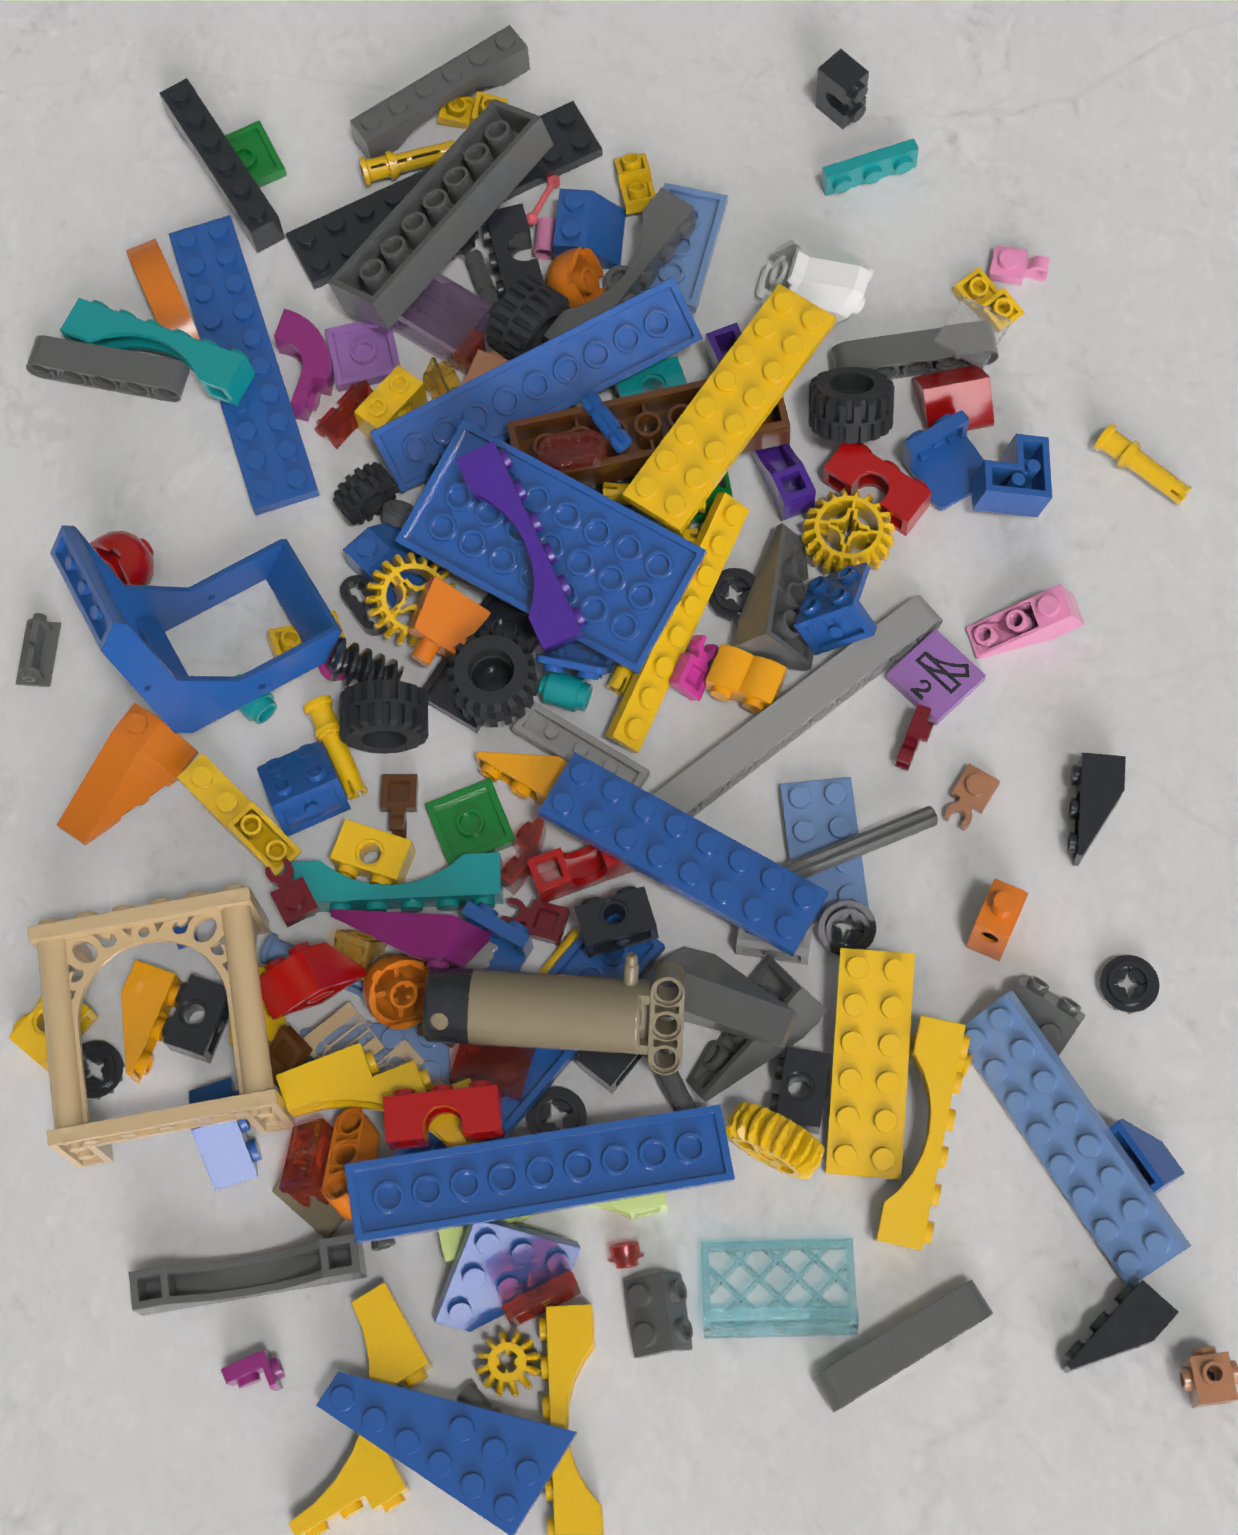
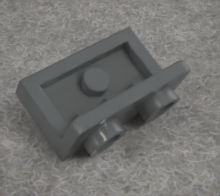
[1011,975,1086,1056]
[623,1272,693,1358]

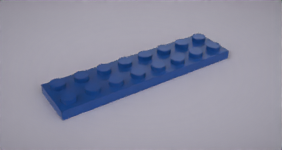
[538,752,829,957]

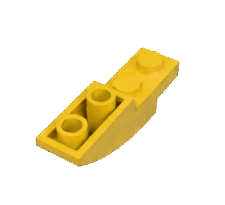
[177,753,302,876]

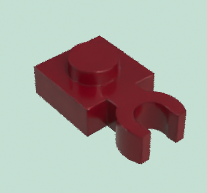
[895,704,934,771]
[265,858,320,927]
[502,898,570,946]

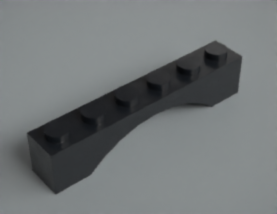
[159,78,285,253]

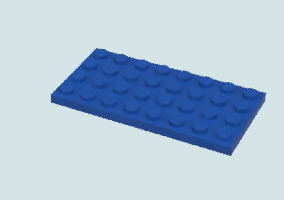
[395,420,707,674]

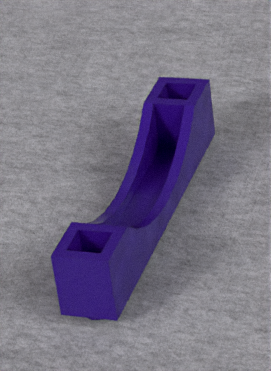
[706,322,816,521]
[455,441,587,654]

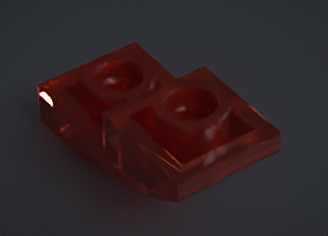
[501,816,547,896]

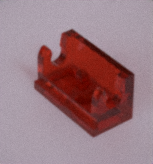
[279,1118,333,1207]

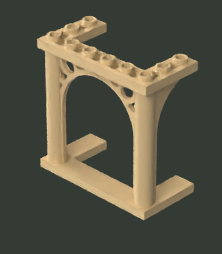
[27,885,296,1168]

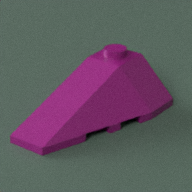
[331,909,491,969]

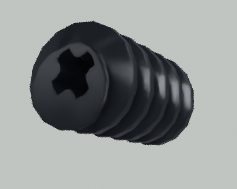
[325,636,404,687]

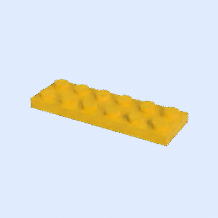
[826,948,915,1180]

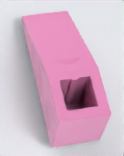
[966,584,1085,659]

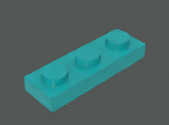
[821,138,919,196]

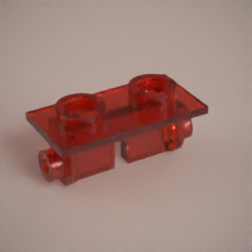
[314,379,373,449]

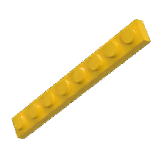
[605,492,750,753]

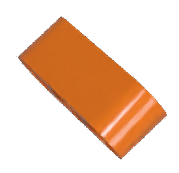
[322,1107,381,1220]

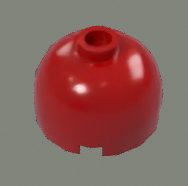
[90,531,154,586]

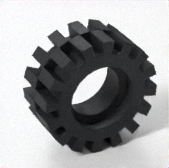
[333,462,399,525]

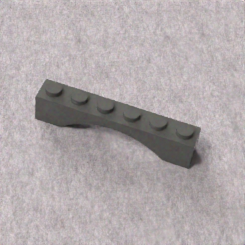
[350,25,530,159]
[543,187,696,342]
[129,1234,367,1316]

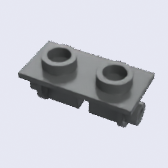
[15,613,61,687]

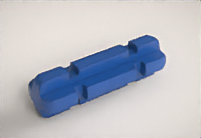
[581,392,632,453]

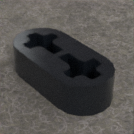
[340,575,387,636]

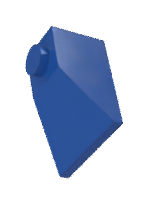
[343,523,442,608]
[1109,1119,1185,1195]

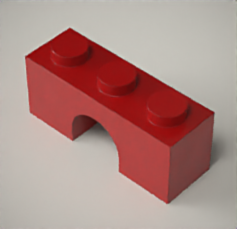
[822,443,932,536]
[527,845,636,902]
[383,1080,505,1150]

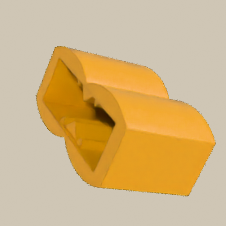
[705,644,787,714]

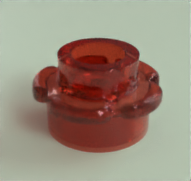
[607,1241,645,1269]

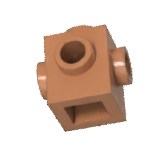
[1179,1346,1238,1408]

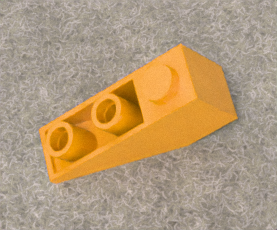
[475,751,568,808]
[121,960,183,1083]

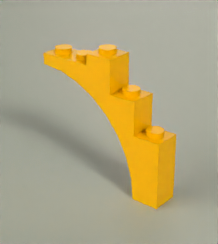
[275,1043,486,1148]
[288,1282,433,1535]

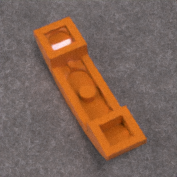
[125,238,201,340]

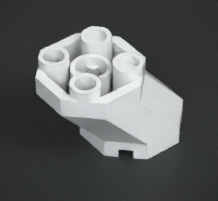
[756,239,873,323]

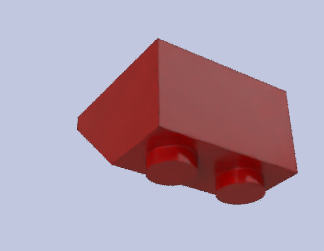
[260,941,367,1020]

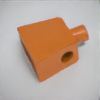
[407,576,491,667]
[966,879,1029,962]

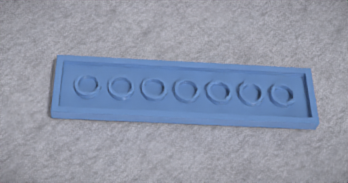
[964,991,1191,1286]

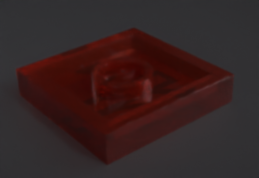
[501,1270,582,1328]

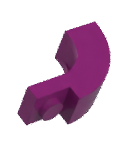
[274,309,334,422]

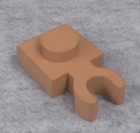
[944,763,1000,831]

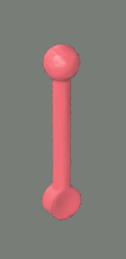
[526,175,561,225]

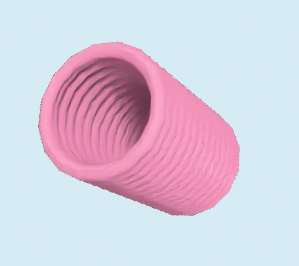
[533,217,556,260]

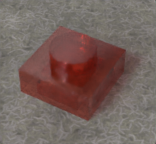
[454,329,487,375]

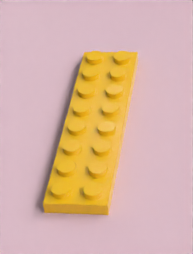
[623,284,836,535]

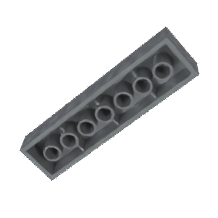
[328,99,553,330]

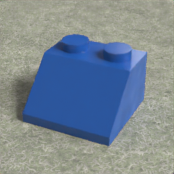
[553,189,626,269]

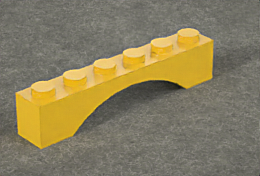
[875,1015,970,1251]
[539,1304,604,1535]

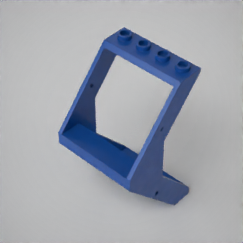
[50,525,342,733]

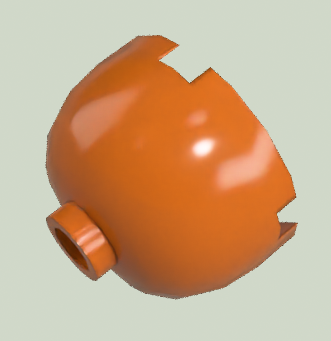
[545,247,606,309]
[362,954,430,1030]

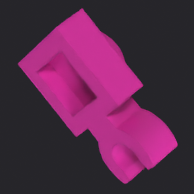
[669,635,718,701]

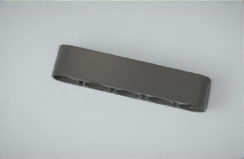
[831,322,999,379]
[26,335,190,402]
[813,1280,994,1412]

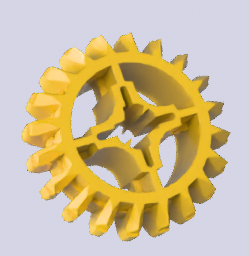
[802,488,895,575]
[364,553,456,647]
[725,1102,825,1179]

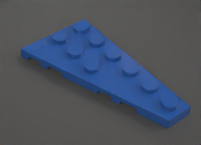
[316,1372,578,1535]

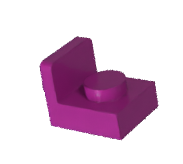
[221,1350,285,1391]

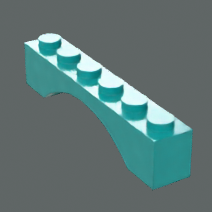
[60,298,256,406]
[284,852,504,918]

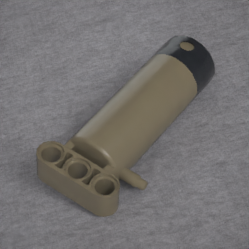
[423,953,686,1075]

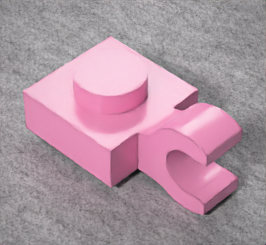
[989,245,1050,285]

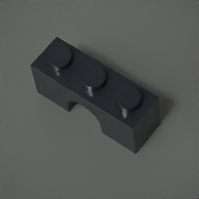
[481,203,544,300]

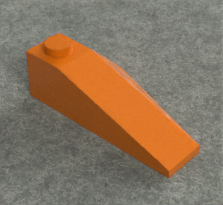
[57,703,199,846]

